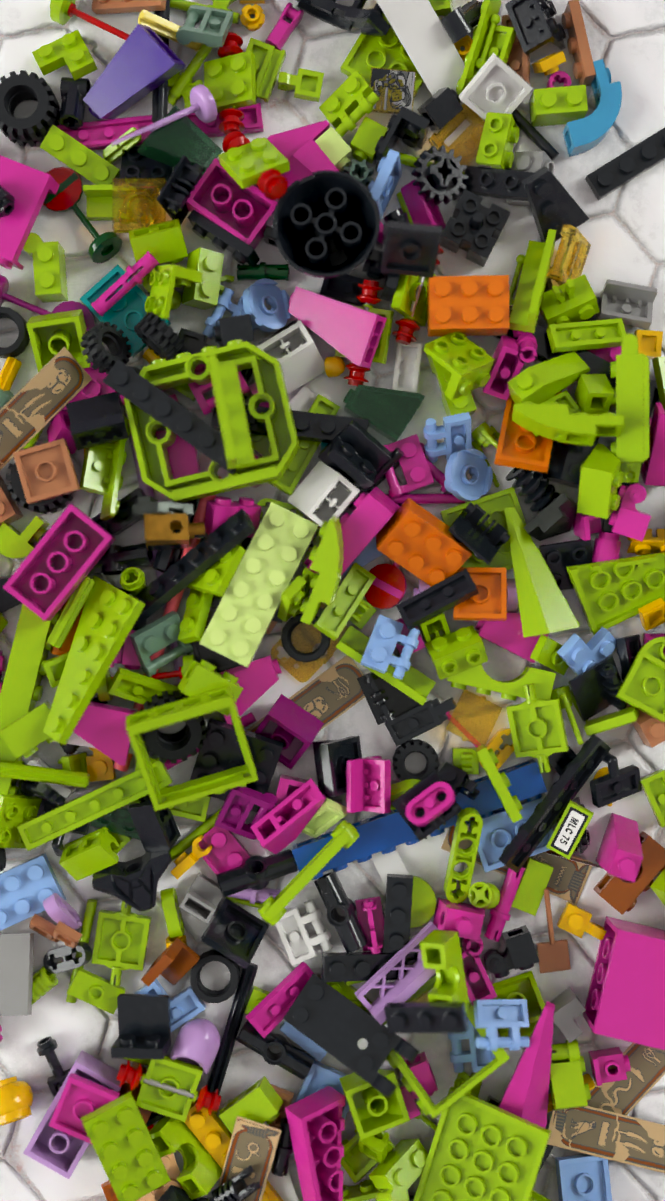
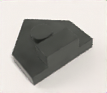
[524,493,577,541]
[133,496,194,520]

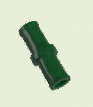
[237,262,290,281]

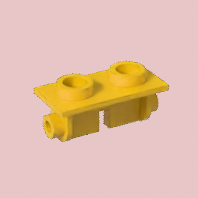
[627,529,665,555]

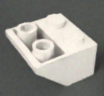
[257,320,325,395]
[287,461,360,528]

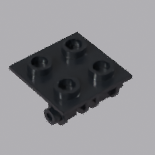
[119,146,175,193]
[157,155,203,225]
[448,502,511,565]
[538,539,592,591]
[568,655,627,722]
[357,672,421,725]
[392,771,462,841]

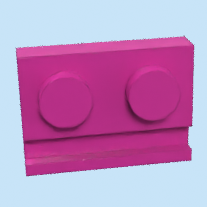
[199,826,252,875]

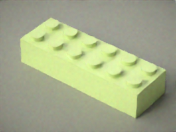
[199,502,319,668]

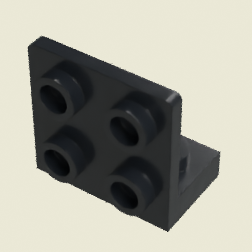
[505,0,566,55]
[374,106,430,171]
[66,392,129,450]
[111,994,171,1060]

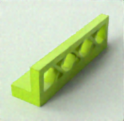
[509,229,557,333]
[208,354,255,470]
[336,625,436,706]

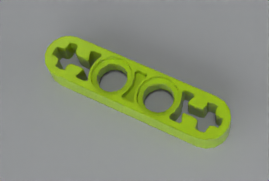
[444,807,483,903]

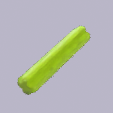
[47,576,95,648]

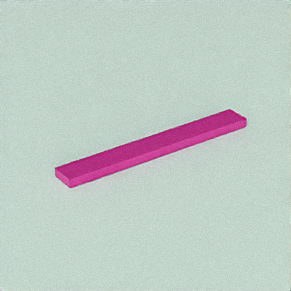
[57,103,264,151]

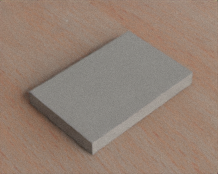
[0,933,34,1016]

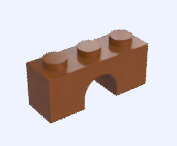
[593,831,665,915]

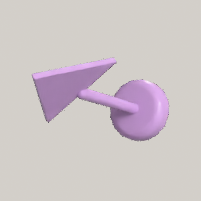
[111,84,218,146]

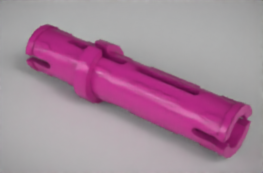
[91,251,160,317]
[484,866,526,942]

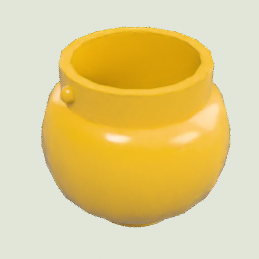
[0,1076,33,1126]

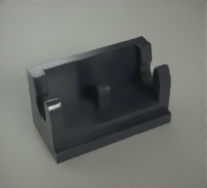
[127,795,181,853]

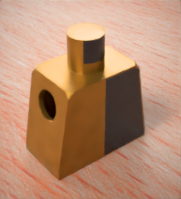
[144,514,205,551]

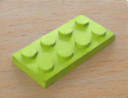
[81,1091,171,1201]

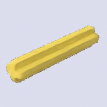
[138,10,202,52]

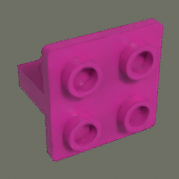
[346,756,391,814]

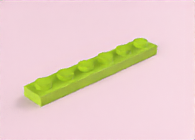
[17,760,173,851]

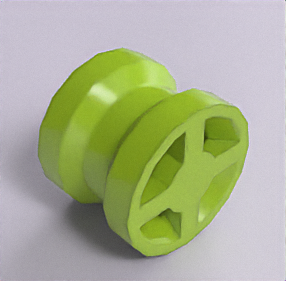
[468,882,500,909]

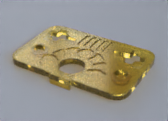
[271,603,348,683]

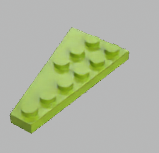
[566,552,665,635]
[43,575,145,745]

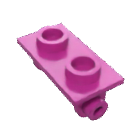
[355,896,384,954]

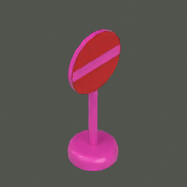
[365,561,407,609]

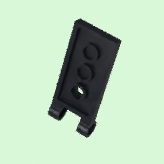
[283,974,420,1099]

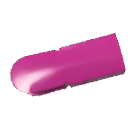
[265,2,304,51]

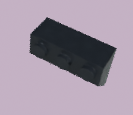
[543,403,601,489]

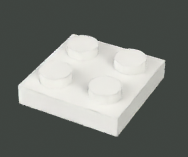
[458,53,533,120]

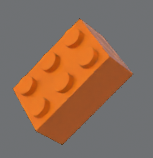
[427,275,510,337]
[376,497,472,587]

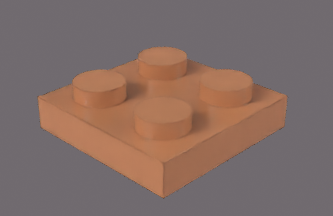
[13,438,80,505]

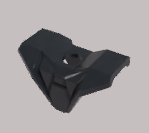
[92,850,172,912]

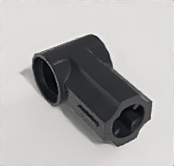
[440,0,483,44]
[59,77,91,130]

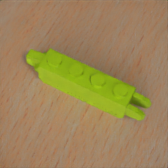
[611,333,650,483]

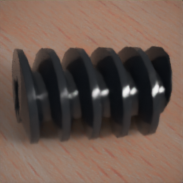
[505,468,561,514]

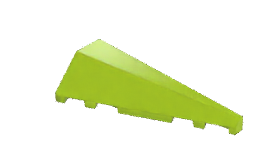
[505,506,580,637]

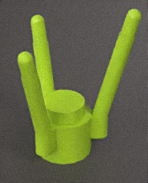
[472,422,500,488]
[551,685,588,745]

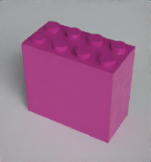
[583,916,665,1050]

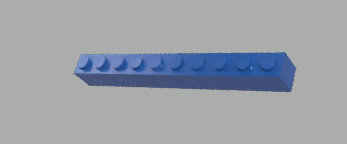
[292,759,547,880]

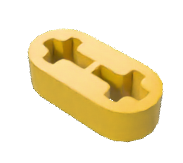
[479,728,514,769]

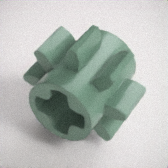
[343,159,374,186]

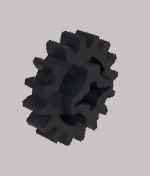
[411,145,468,205]

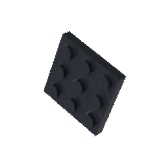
[190,718,284,812]

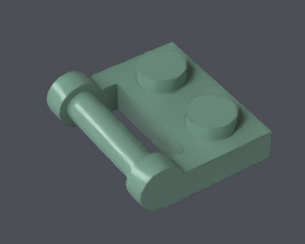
[176,5,233,47]
[129,611,193,677]

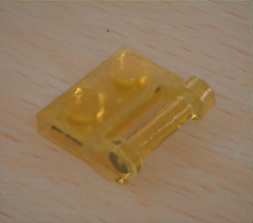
[428,103,485,166]
[547,224,591,285]

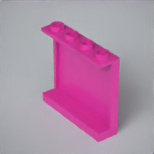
[0,155,60,270]

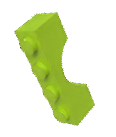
[445,664,556,701]

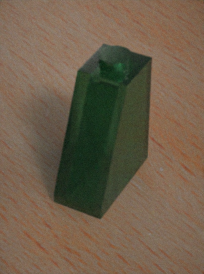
[138,105,223,174]
[343,385,425,442]

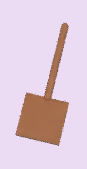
[536,889,571,974]

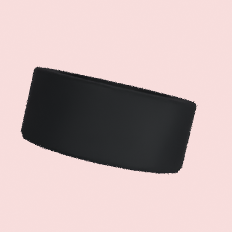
[0,306,30,359]
[281,613,331,662]
[190,949,240,1003]

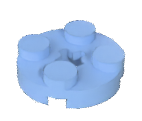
[243,278,291,332]
[444,448,493,501]

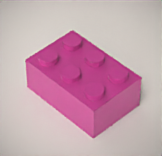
[186,158,278,249]

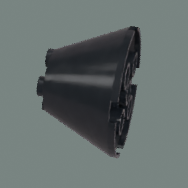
[273,170,380,278]

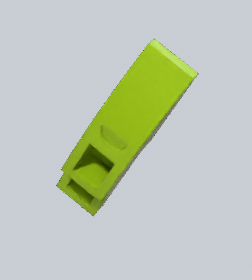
[512,401,624,446]
[300,516,344,625]

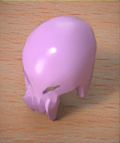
[169,1018,220,1075]

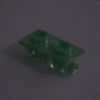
[90,808,140,840]

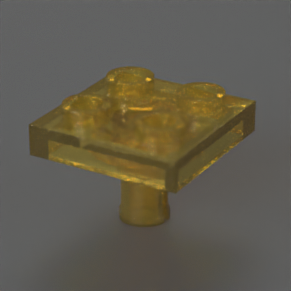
[112,178,166,233]

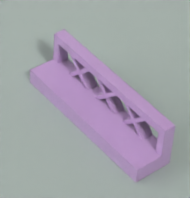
[354,921,439,1025]

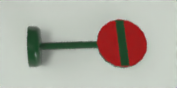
[43,167,123,263]

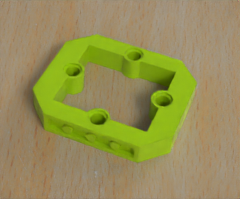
[124,339,300,503]

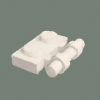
[275,899,333,966]

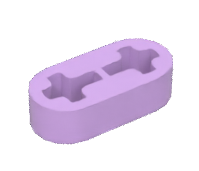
[43,893,82,930]

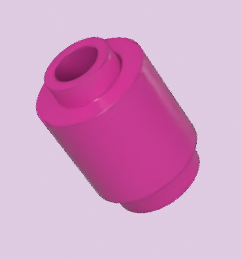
[592,532,621,563]

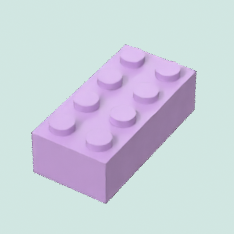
[23,1050,122,1179]

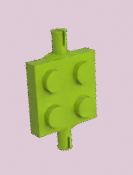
[506,683,569,773]
[91,901,152,986]

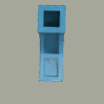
[562,59,622,157]

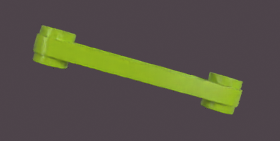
[257,820,360,926]

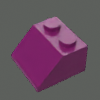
[254,694,324,769]

